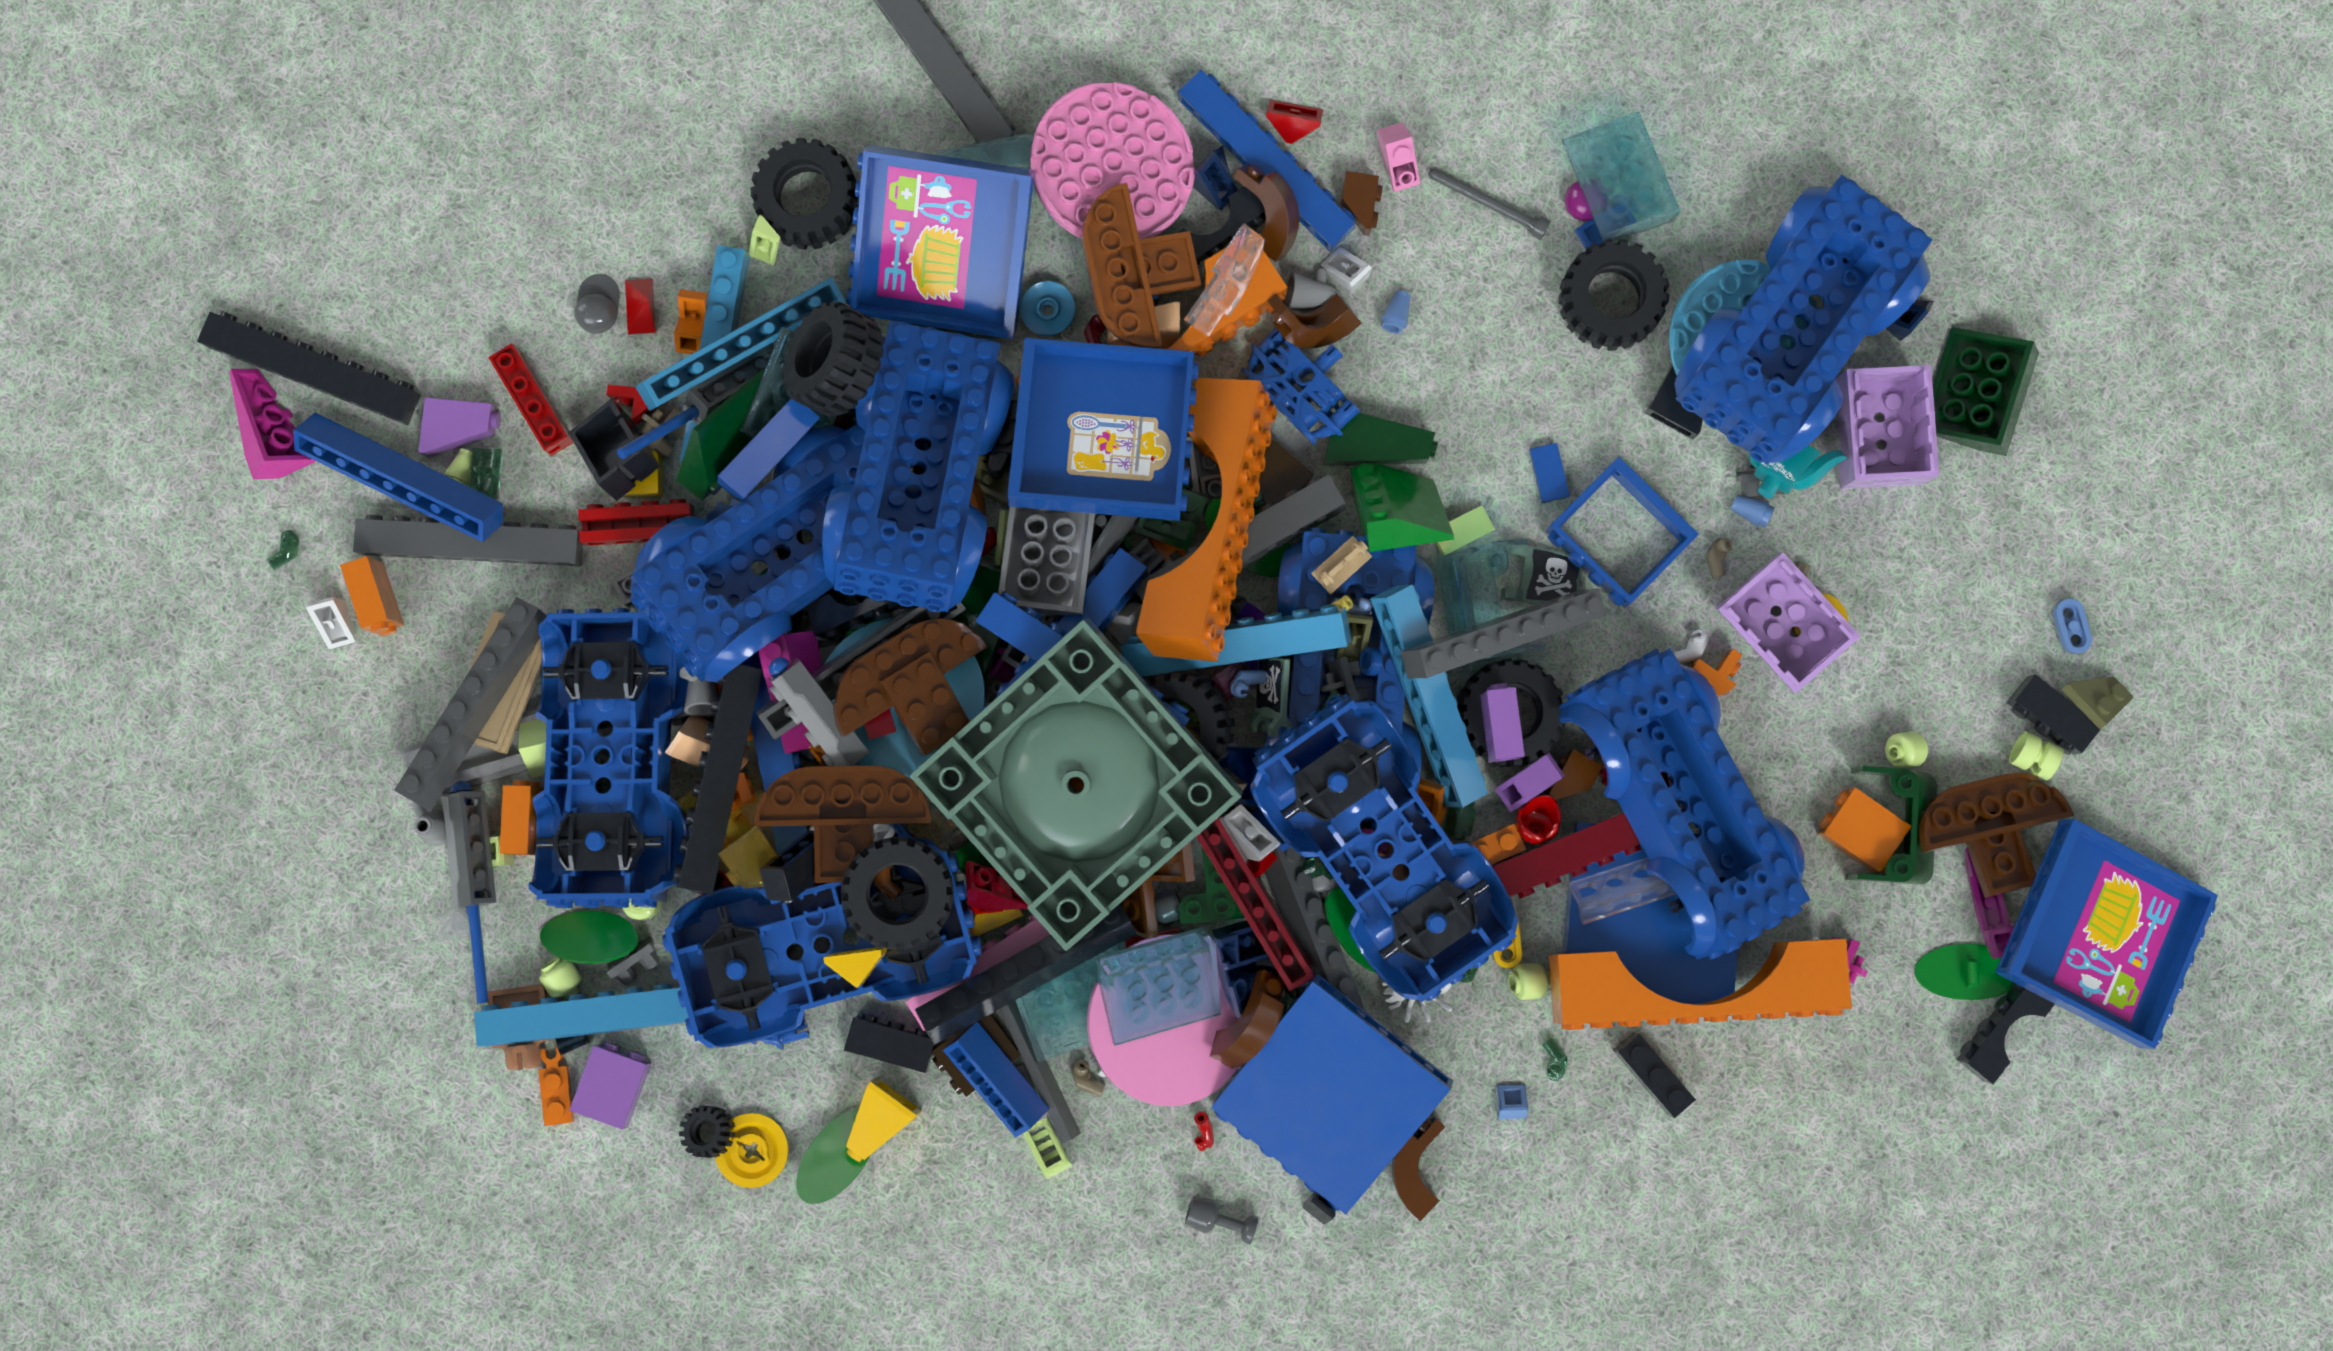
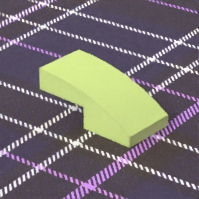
[1435,505,1495,557]

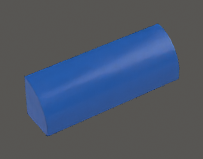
[717,399,820,500]
[943,1022,1050,1138]

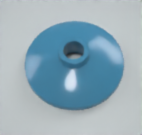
[1020,281,1075,336]

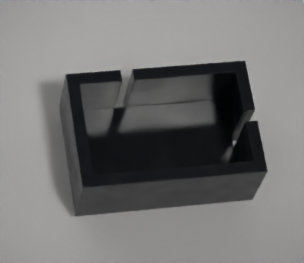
[568,399,660,501]

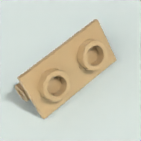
[1311,536,1372,594]

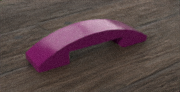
[1964,848,2014,959]

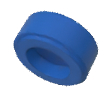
[1359,647,1383,676]

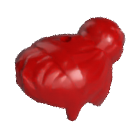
[1516,795,1562,844]

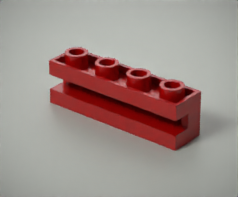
[488,343,574,456]
[578,499,695,546]

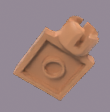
[488,984,551,1071]

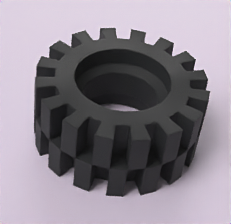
[679,1105,735,1158]

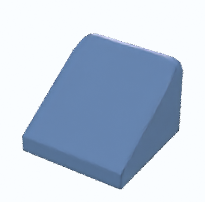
[1497,1084,1528,1119]

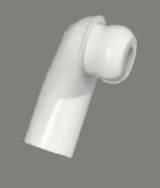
[1674,630,1708,664]

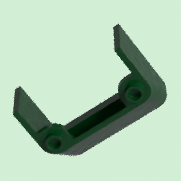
[1846,766,1937,885]

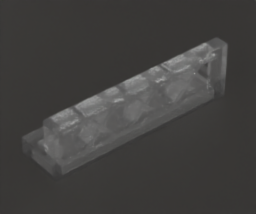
[1569,857,1676,925]

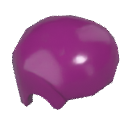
[1564,179,1607,221]

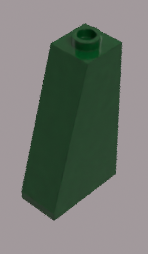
[1323,408,1438,466]

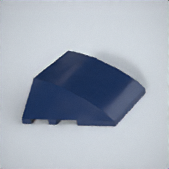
[1212,920,1281,1018]

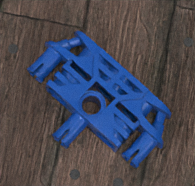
[1241,327,1360,445]

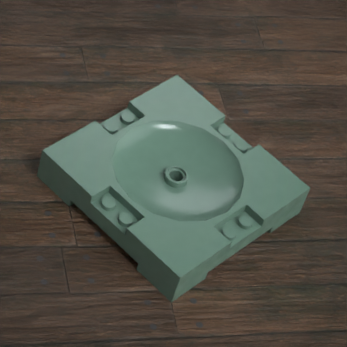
[910,618,1244,951]

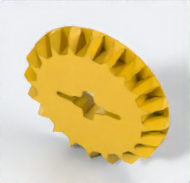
[715,1113,789,1188]

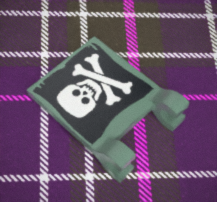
[1500,543,1582,605]
[1247,657,1293,737]

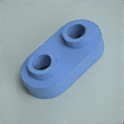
[2053,598,2092,654]

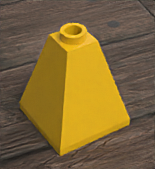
[846,1078,922,1162]

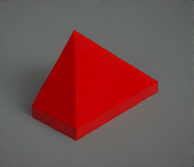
[1266,99,1323,144]
[625,278,656,335]

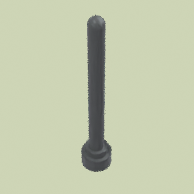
[1428,168,1551,240]

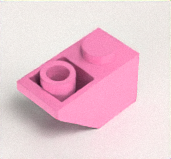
[1377,122,1420,192]

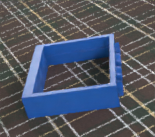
[1545,457,1699,608]

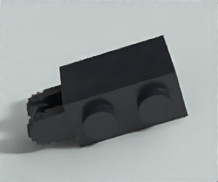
[987,399,1018,480]

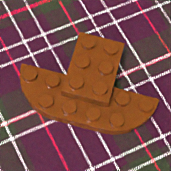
[1082,183,1202,349]

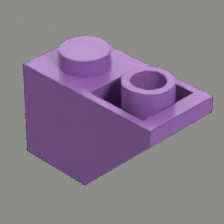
[1495,753,1565,812]

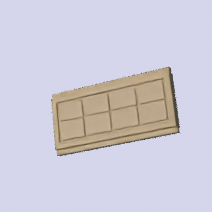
[469,611,542,754]

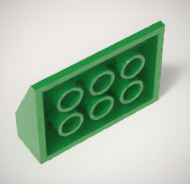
[1350,463,1454,552]

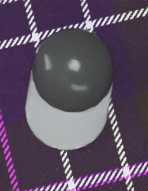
[574,274,620,334]

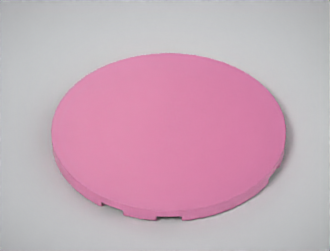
[1030,82,1195,239]
[1087,934,1239,1106]

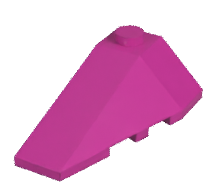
[229,369,316,480]
[759,631,822,754]

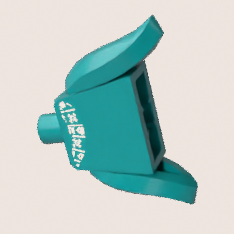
[1748,445,1848,499]

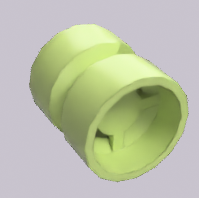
[2009,731,2064,780]

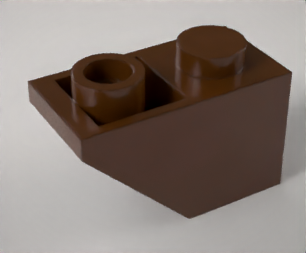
[1341,171,1383,236]
[1543,749,1603,800]

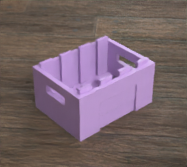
[1836,365,1939,489]
[1715,552,1861,694]

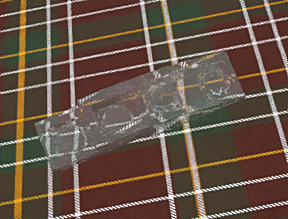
[1184,223,1265,337]

